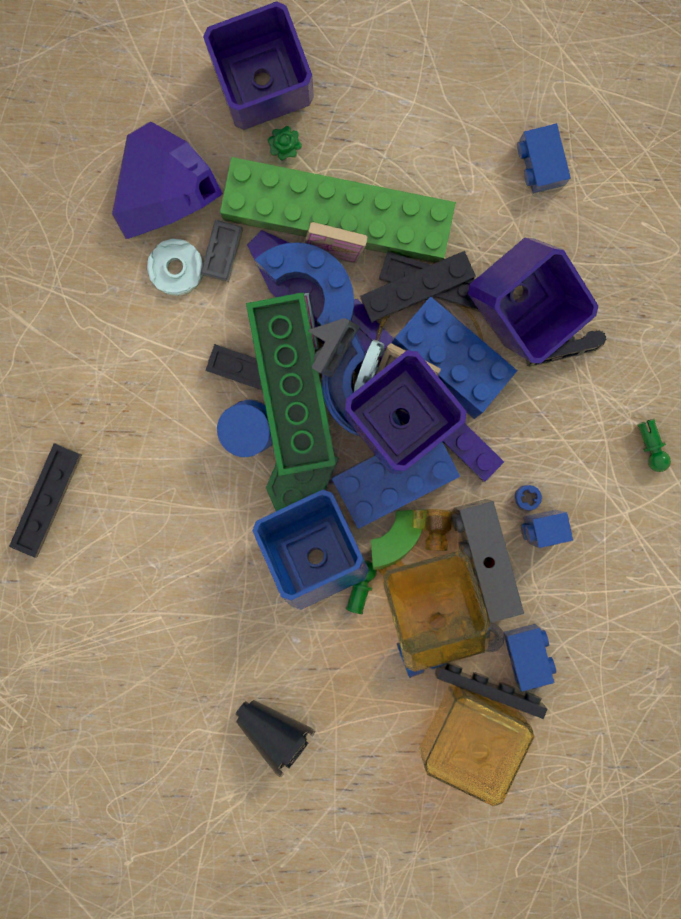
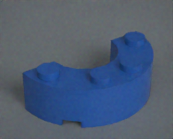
[255,243,354,326]
[322,334,403,436]

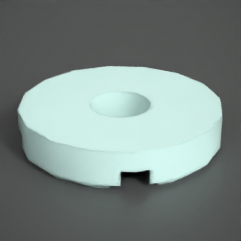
[147,239,203,296]
[354,340,384,392]

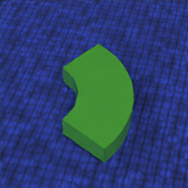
[371,509,424,570]

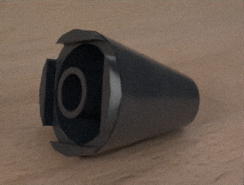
[235,700,316,777]

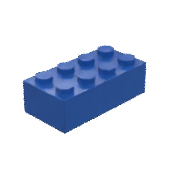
[391,297,518,419]
[332,442,460,529]

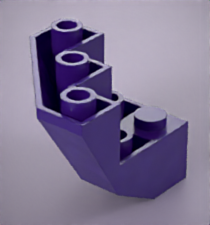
[112,122,223,239]

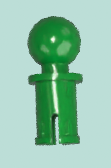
[637,419,671,472]
[345,560,377,615]

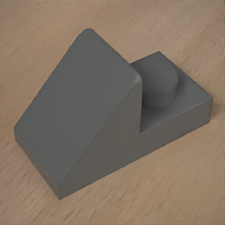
[308,318,360,378]

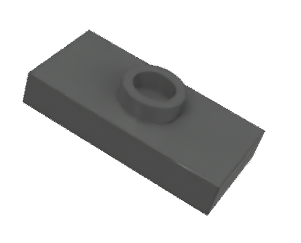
[201,220,243,283]

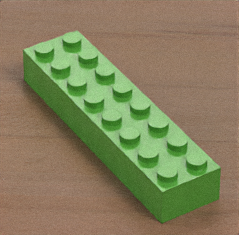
[220,157,456,263]

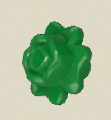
[268,126,302,161]

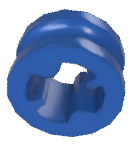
[514,485,542,510]

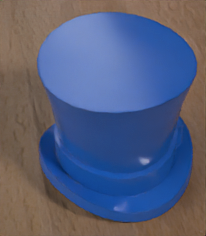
[217,399,273,457]

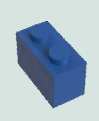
[517,123,571,194]
[521,510,573,548]
[503,624,556,692]

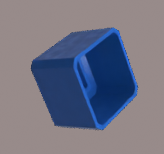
[252,490,369,610]

